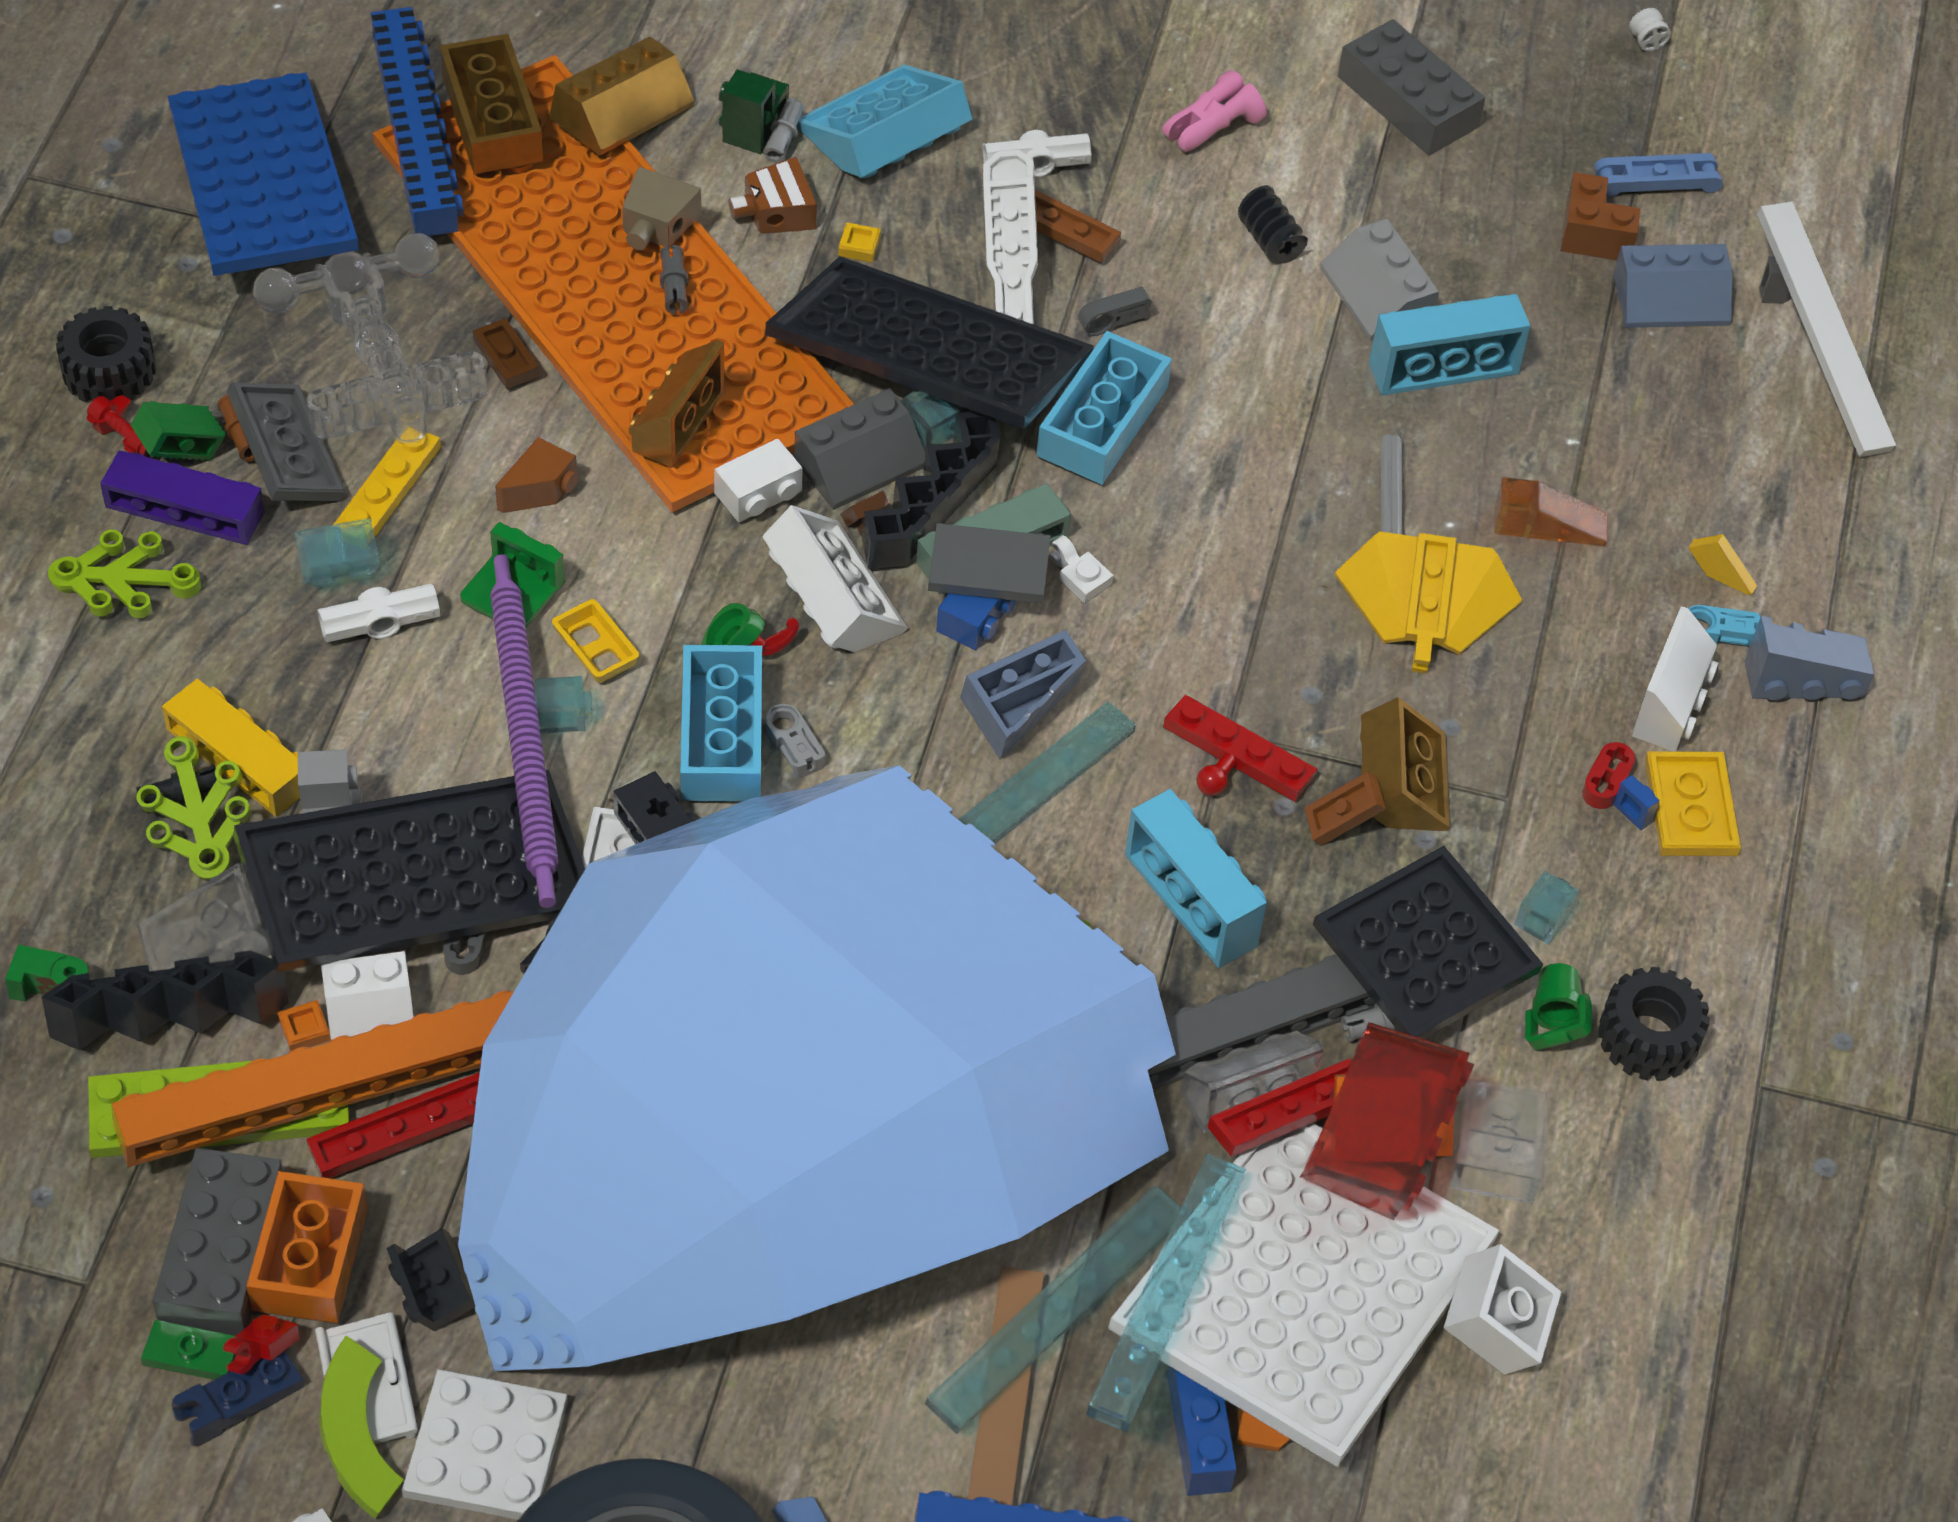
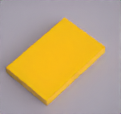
[1644,751,1741,856]

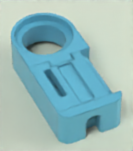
[1688,605,1760,646]

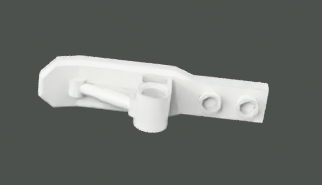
[983,150,1038,324]

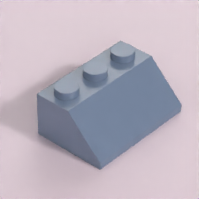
[1613,244,1732,328]

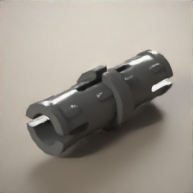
[660,245,689,314]

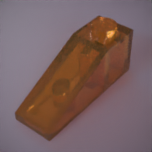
[1494,477,1607,547]

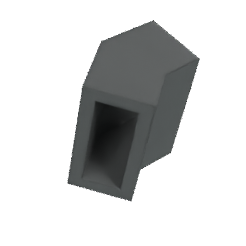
[1759,256,1792,304]

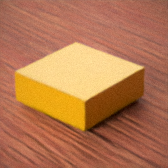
[838,222,881,263]

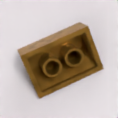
[629,340,724,468]
[1360,697,1450,831]

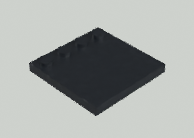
[1313,846,1543,1046]

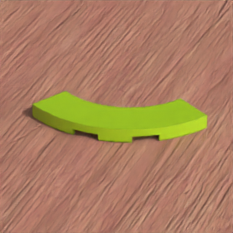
[319,1336,404,1519]

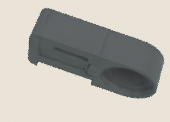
[1078,287,1151,336]

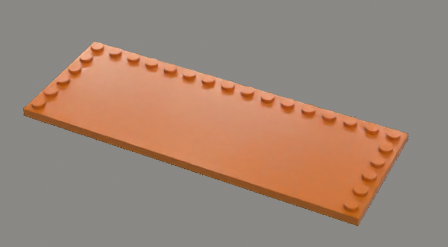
[372,55,854,513]

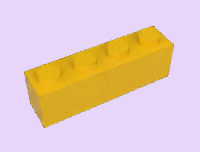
[162,678,300,818]

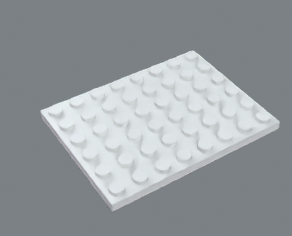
[1108,1123,1499,1467]

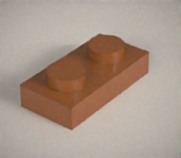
[1304,771,1386,845]

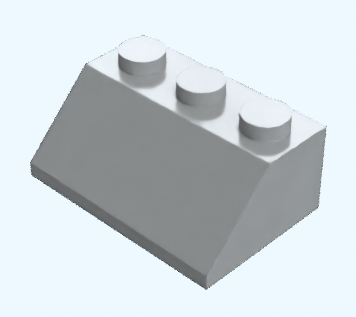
[1320,218,1439,341]

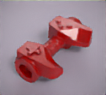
[87,396,156,459]

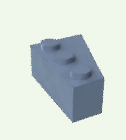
[1745,616,1874,700]
[960,630,1086,759]

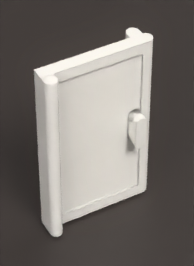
[315,1312,418,1445]

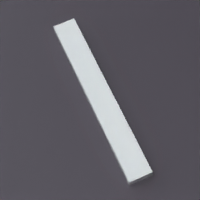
[1757,202,1896,457]

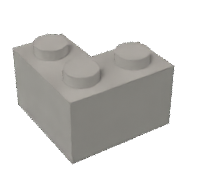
[298,749,362,813]

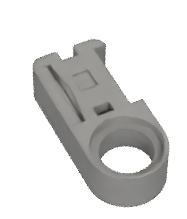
[765,704,825,779]

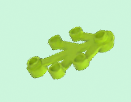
[48,529,201,618]
[136,736,252,880]

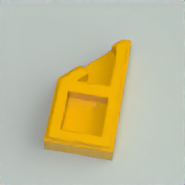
[1688,534,1757,595]

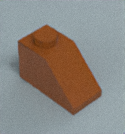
[495,437,579,513]

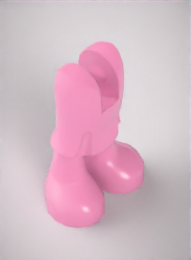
[1162,70,1267,152]

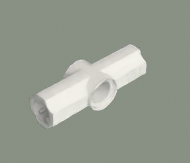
[982,130,1091,177]
[317,584,440,643]

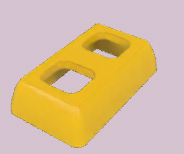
[552,599,639,684]

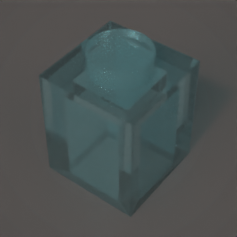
[535,676,593,734]
[1514,871,1580,945]

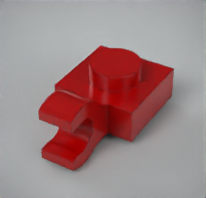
[223,1314,300,1374]

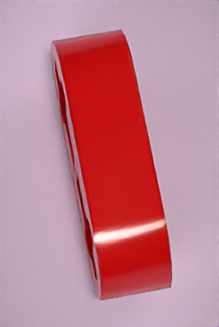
[1582,742,1635,809]

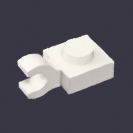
[1049,535,1114,603]

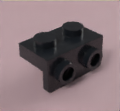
[387,1228,475,1331]

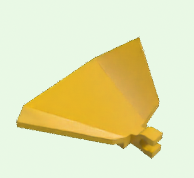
[1334,531,1522,674]

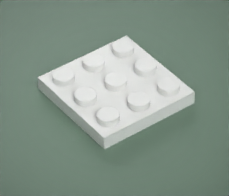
[402,1370,568,1520]

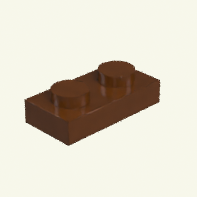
[473,318,539,389]

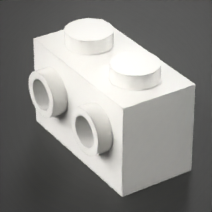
[714,438,802,523]

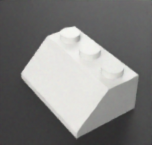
[1632,606,1719,751]

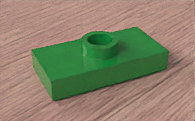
[141,1320,237,1380]

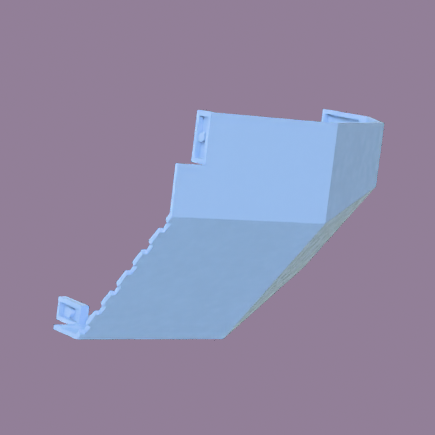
[458,765,1176,1371]

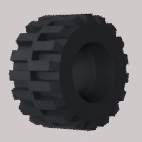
[56,306,156,402]
[1598,967,1710,1081]

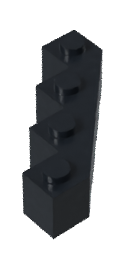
[862,411,1000,569]
[41,950,289,1051]

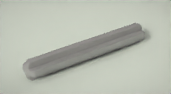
[1381,434,1402,534]

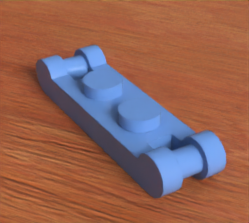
[1594,153,1723,197]

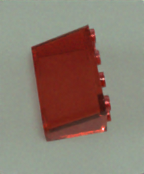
[1300,1022,1474,1221]

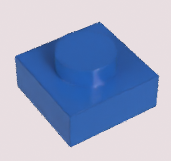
[1614,775,1660,830]

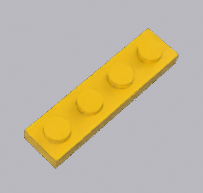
[331,424,441,551]

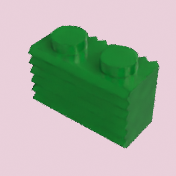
[131,401,225,461]

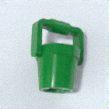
[1525,963,1592,1050]

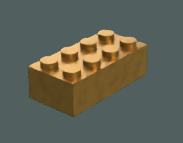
[439,33,543,174]

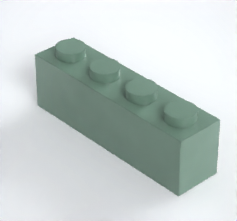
[916,483,1071,595]

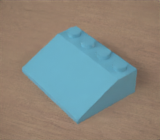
[797,64,972,178]

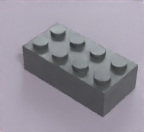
[1337,19,1486,156]
[152,1148,283,1336]

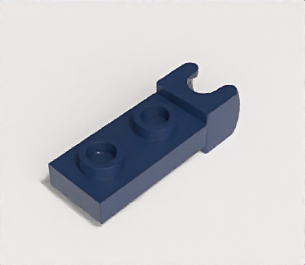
[172,1351,303,1447]

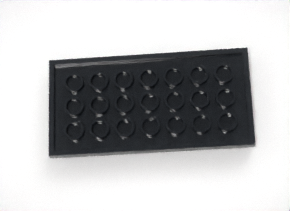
[765,256,1094,429]
[233,770,585,972]

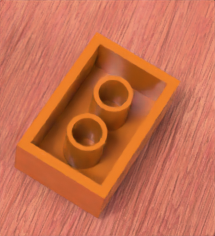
[246,1171,368,1324]

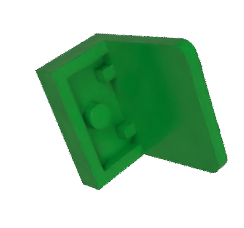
[460,522,565,628]

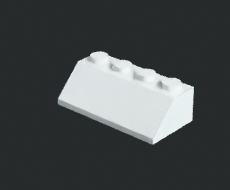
[762,505,908,652]

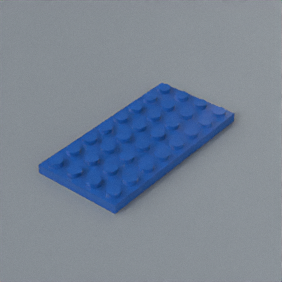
[167,72,359,276]

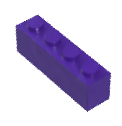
[100,450,265,545]

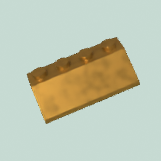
[549,36,694,156]

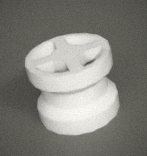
[1629,8,1671,51]

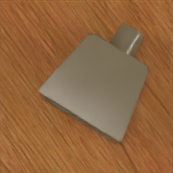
[622,167,701,250]

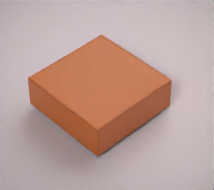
[277,1000,331,1051]

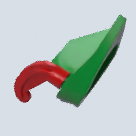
[701,603,799,656]

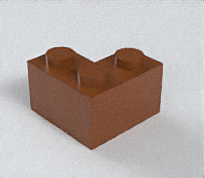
[1560,172,1641,261]

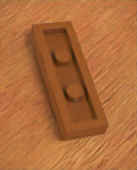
[1035,190,1121,263]

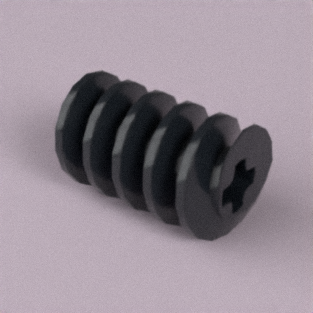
[1238,185,1308,264]

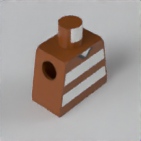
[729,157,817,234]

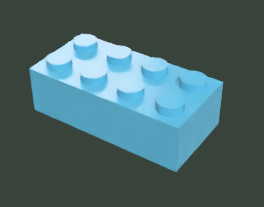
[1369,294,1531,396]
[1036,331,1172,485]
[680,645,762,801]
[1125,788,1267,969]

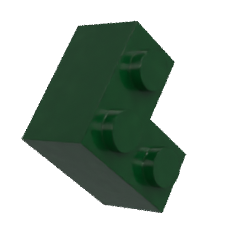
[719,69,789,155]

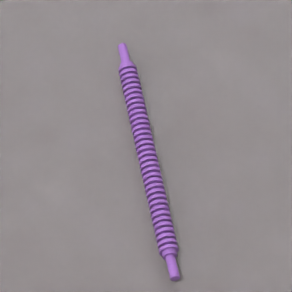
[490,554,559,908]

